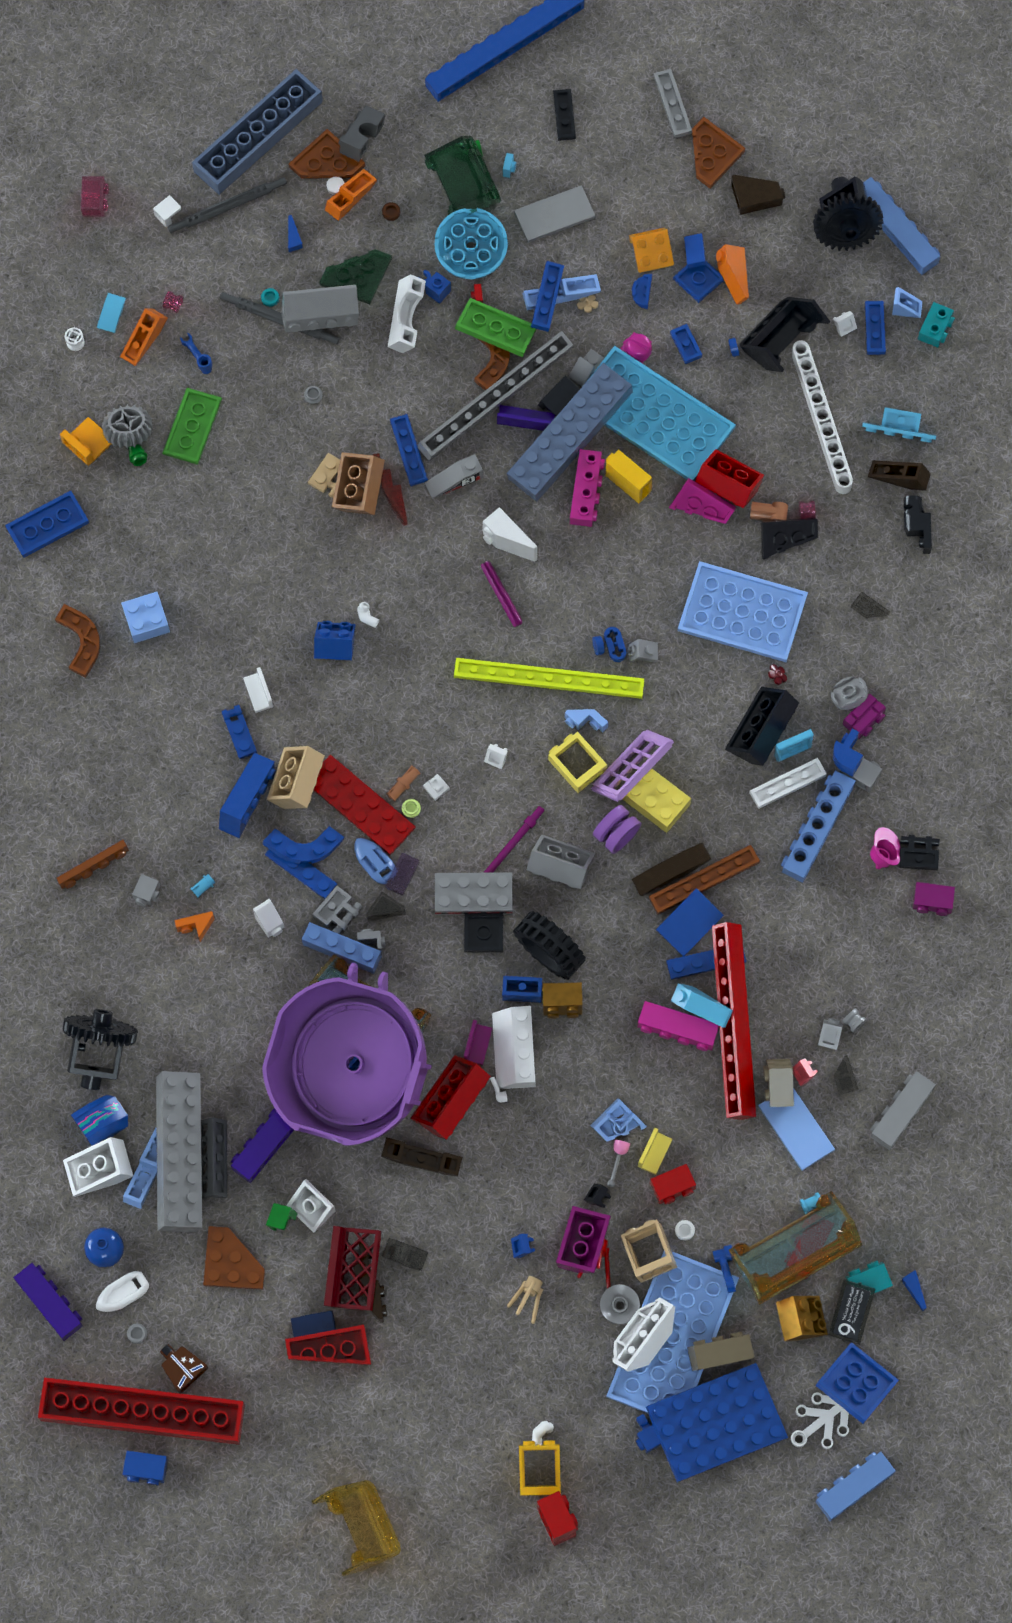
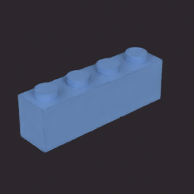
[302,922,382,974]
[816,1452,896,1521]

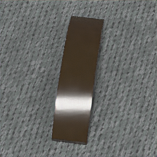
[381,1137,463,1177]

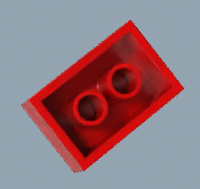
[695,449,765,508]
[537,1491,578,1546]

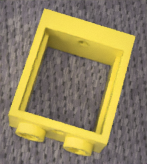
[548,731,607,793]

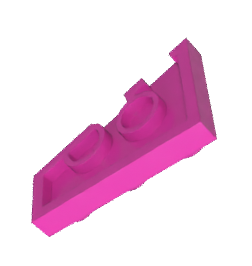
[669,478,736,524]

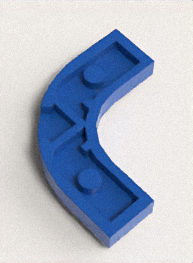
[263,826,344,864]

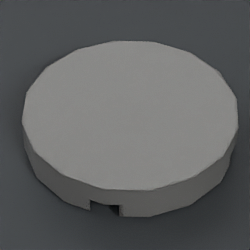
[830,677,869,710]

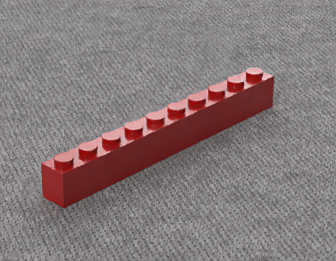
[712,922,756,1120]

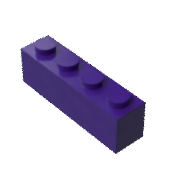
[231,1108,294,1183]
[13,1263,83,1341]

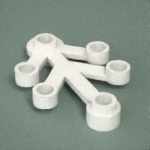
[791,1392,849,1449]

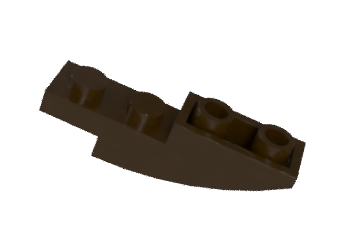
[354,1242,387,1323]

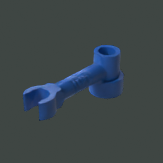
[180,333,212,374]
[712,1245,736,1293]

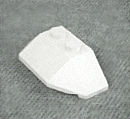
[613,1298,675,1372]

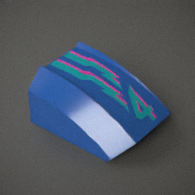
[71,1095,128,1146]

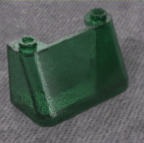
[424,136,501,216]

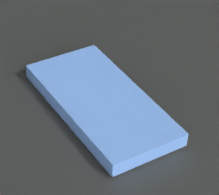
[758,1088,835,1171]

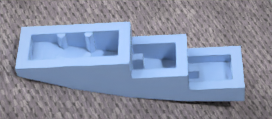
[523,274,601,310]

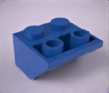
[314,621,355,660]

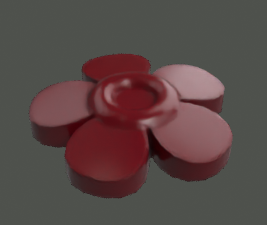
[768,664,787,685]

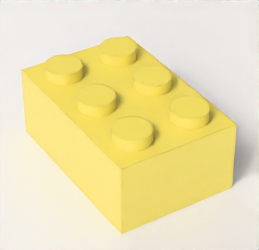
[622,768,691,833]

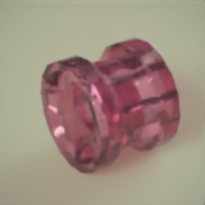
[163,291,184,313]
[799,500,816,519]

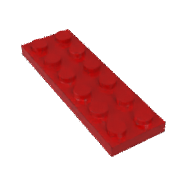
[313,755,416,855]

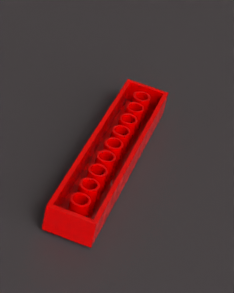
[38,1377,245,1445]

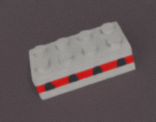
[435,872,513,915]

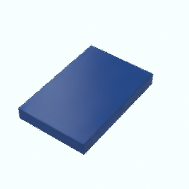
[656,888,724,956]

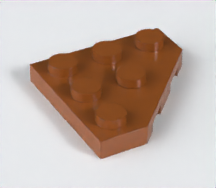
[692,117,746,189]
[288,129,366,179]
[203,1226,265,1290]

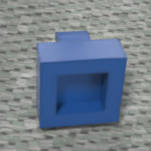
[511,1234,535,1258]

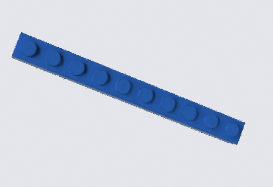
[425,0,584,102]

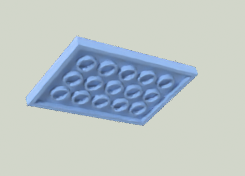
[678,561,808,662]

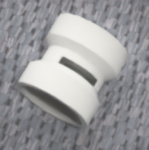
[65,327,85,351]

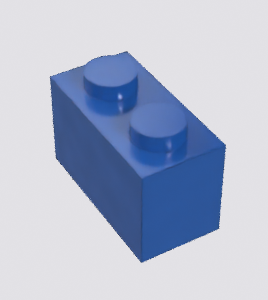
[502,976,543,1003]
[122,1451,168,1486]

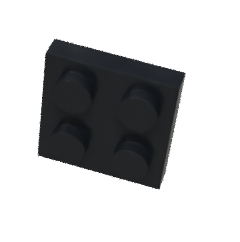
[464,913,503,952]

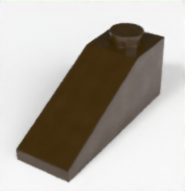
[868,460,931,490]

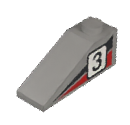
[425,454,483,499]

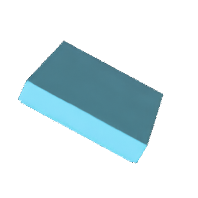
[774,729,814,762]

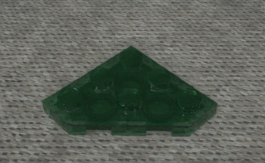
[319,249,392,305]

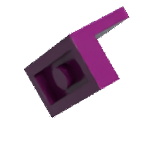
[464,1020,493,1066]

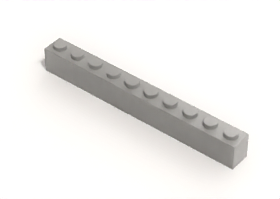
[418,331,573,461]

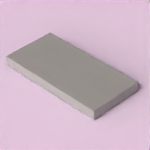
[514,185,595,243]

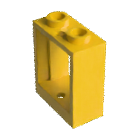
[519,1440,561,1496]

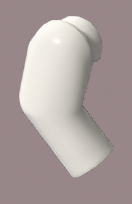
[532,1421,554,1444]

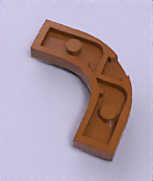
[474,339,510,390]
[55,604,100,678]

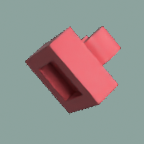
[793,1058,818,1086]

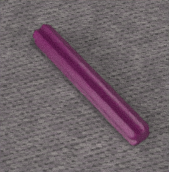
[481,561,522,627]

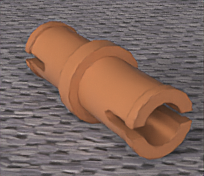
[386,765,421,802]

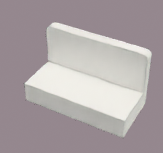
[243,667,273,713]

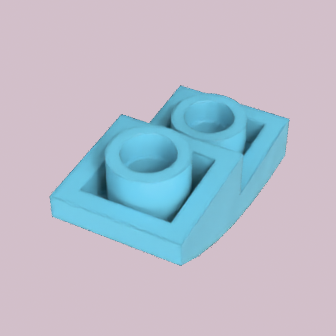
[97,293,126,333]

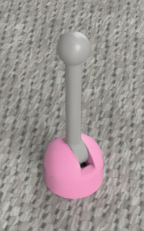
[607,1140,630,1187]

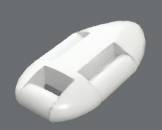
[96,1271,149,1312]

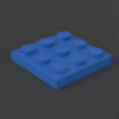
[815,1342,899,1424]

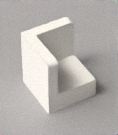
[153,195,181,228]

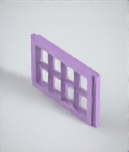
[591,730,674,802]

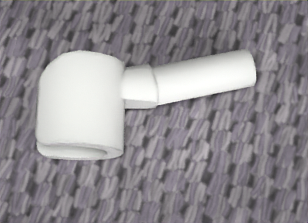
[490,1077,507,1103]

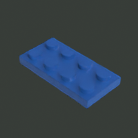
[5,491,89,558]

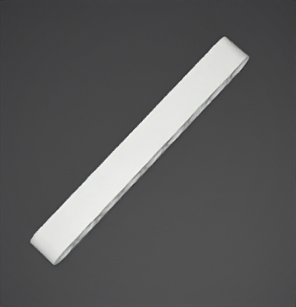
[792,340,853,494]

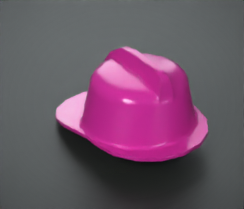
[620,332,652,364]
[870,827,900,869]

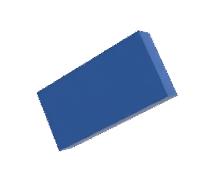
[684,233,706,269]

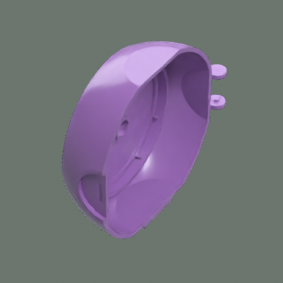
[262,963,432,1146]

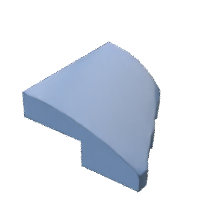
[590,1098,647,1141]

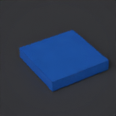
[673,261,724,303]

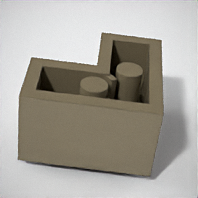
[763,1058,794,1107]

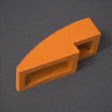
[325,169,377,221]

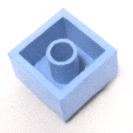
[121,592,170,643]

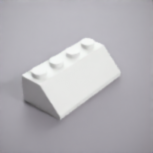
[492,1006,536,1089]

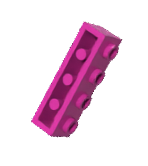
[570,449,605,527]
[637,1001,719,1051]

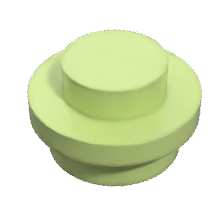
[402,799,421,818]

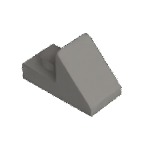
[568,349,604,387]

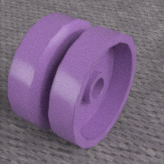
[593,805,641,854]

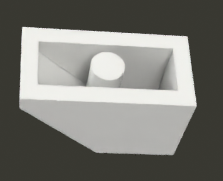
[253,899,284,938]

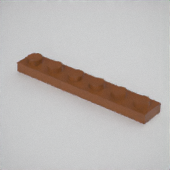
[649,845,760,914]

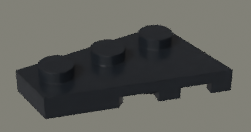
[761,518,818,560]

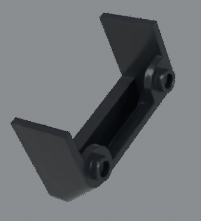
[740,297,830,372]

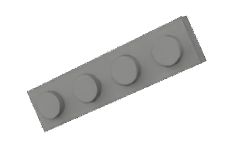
[654,69,692,138]

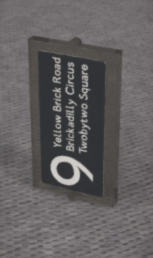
[828,1279,876,1345]

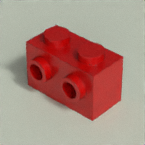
[650,1164,696,1205]

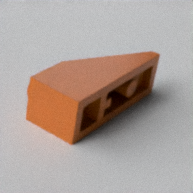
[716,244,749,304]
[120,308,168,366]

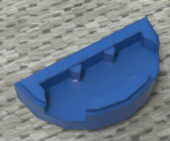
[632,274,652,309]

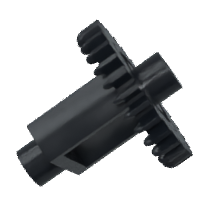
[813,176,884,251]
[63,1009,138,1090]

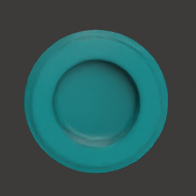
[261,288,280,307]

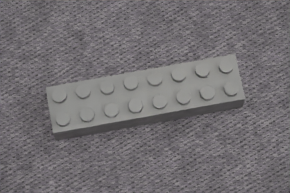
[156,1071,202,1232]

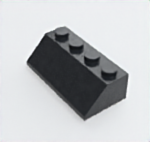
[725,687,799,766]

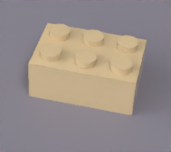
[267,746,325,809]

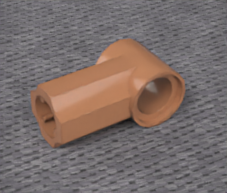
[750,502,788,521]

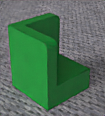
[266,1203,298,1231]

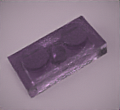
[385,853,420,896]

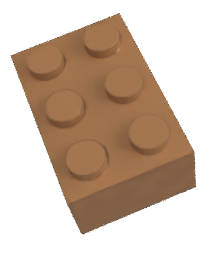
[332,452,385,515]

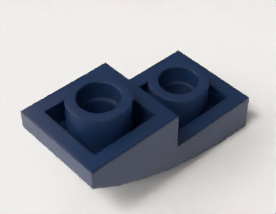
[291,1311,336,1337]

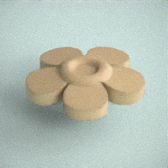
[577,295,598,313]

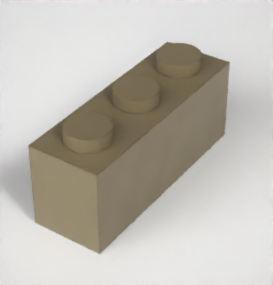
[687,1331,754,1371]

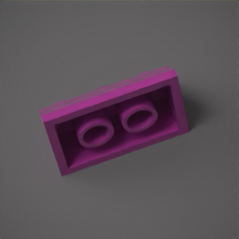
[556,1206,611,1273]

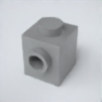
[132,874,161,907]

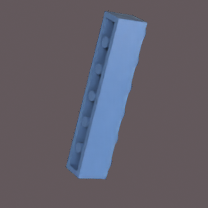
[863,177,940,275]

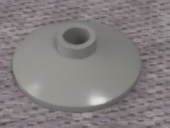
[600,1284,640,1324]

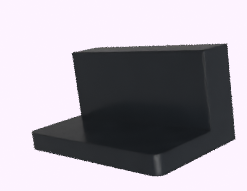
[538,375,580,416]

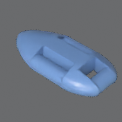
[354,838,397,884]

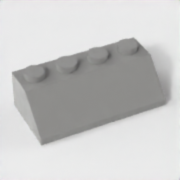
[282,285,359,332]

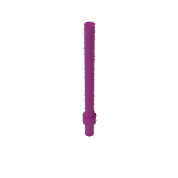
[483,806,545,873]

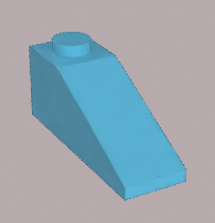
[671,983,733,1028]

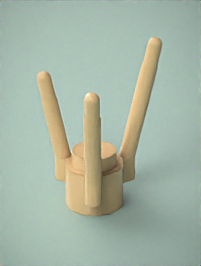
[507,1276,543,1324]

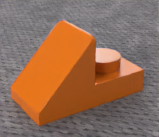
[174,911,215,942]

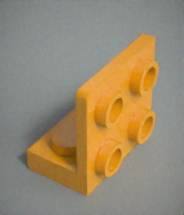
[629,228,674,273]
[60,417,112,466]

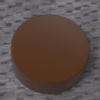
[382,202,400,221]

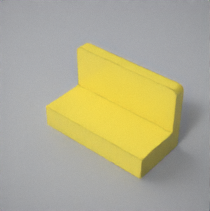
[638,1128,672,1175]

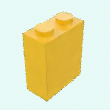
[606,450,652,504]

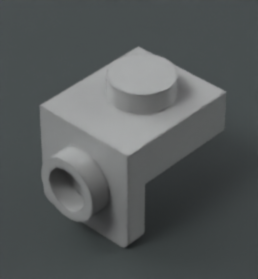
[627,639,658,662]
[357,929,386,954]

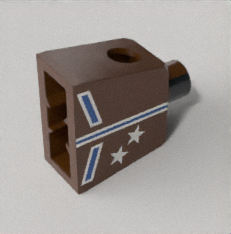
[160,1344,209,1394]

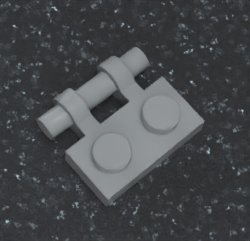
[312,886,363,934]

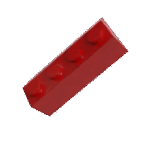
[410,1055,491,1140]

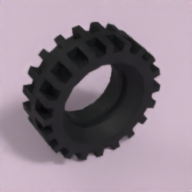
[513,911,586,980]

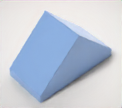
[892,287,922,318]

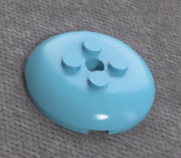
[434,208,508,279]

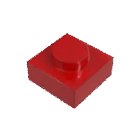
[471,284,483,303]

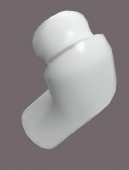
[357,602,379,628]

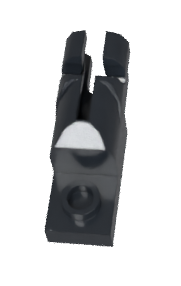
[903,495,932,554]

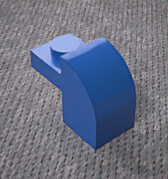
[833,728,863,777]

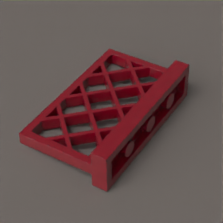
[324,1226,382,1311]

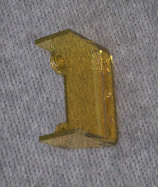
[312,1480,401,1576]

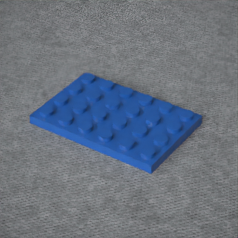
[646,1363,788,1483]

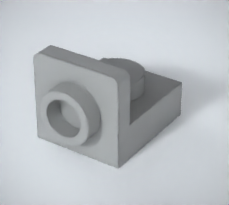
[818,1018,843,1050]

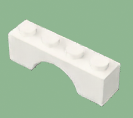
[388,274,426,353]

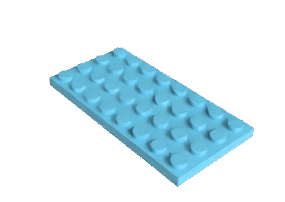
[586,346,736,481]

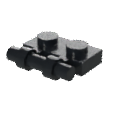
[899,835,940,871]

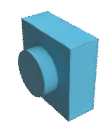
[503,153,517,178]

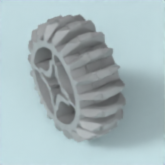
[102,404,153,449]

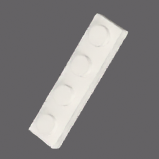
[750,758,827,809]

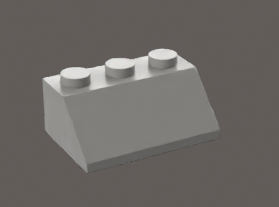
[526,834,595,889]

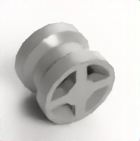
[842,1008,867,1033]

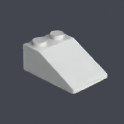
[482,507,537,562]
[63,1137,133,1197]

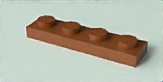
[56,840,129,889]

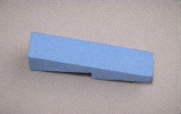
[123,1128,157,1209]

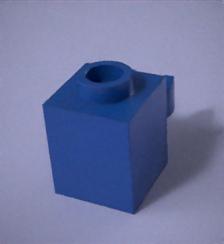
[418,270,451,304]
[635,1414,661,1453]

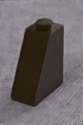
[731,175,785,215]

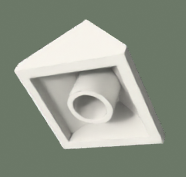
[286,1179,336,1233]

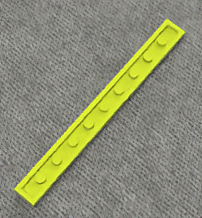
[454,658,644,699]

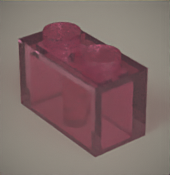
[81,176,109,217]

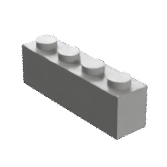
[870,1071,936,1151]

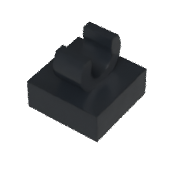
[584,1183,611,1208]

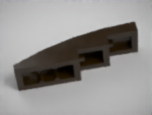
[632,843,712,896]

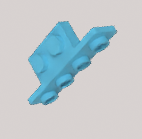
[862,407,936,442]

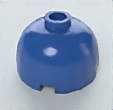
[84,1227,124,1267]

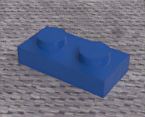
[670,324,702,364]

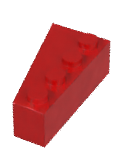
[285,1325,371,1365]

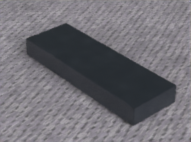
[553,89,576,141]

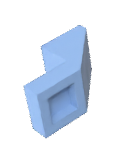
[565,709,608,732]

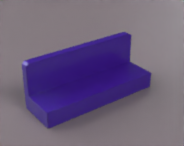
[497,405,555,431]

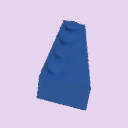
[219,753,276,838]

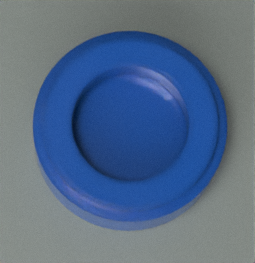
[728,338,740,357]
[592,636,605,655]

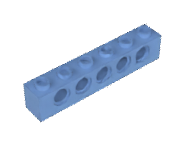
[781,770,856,883]

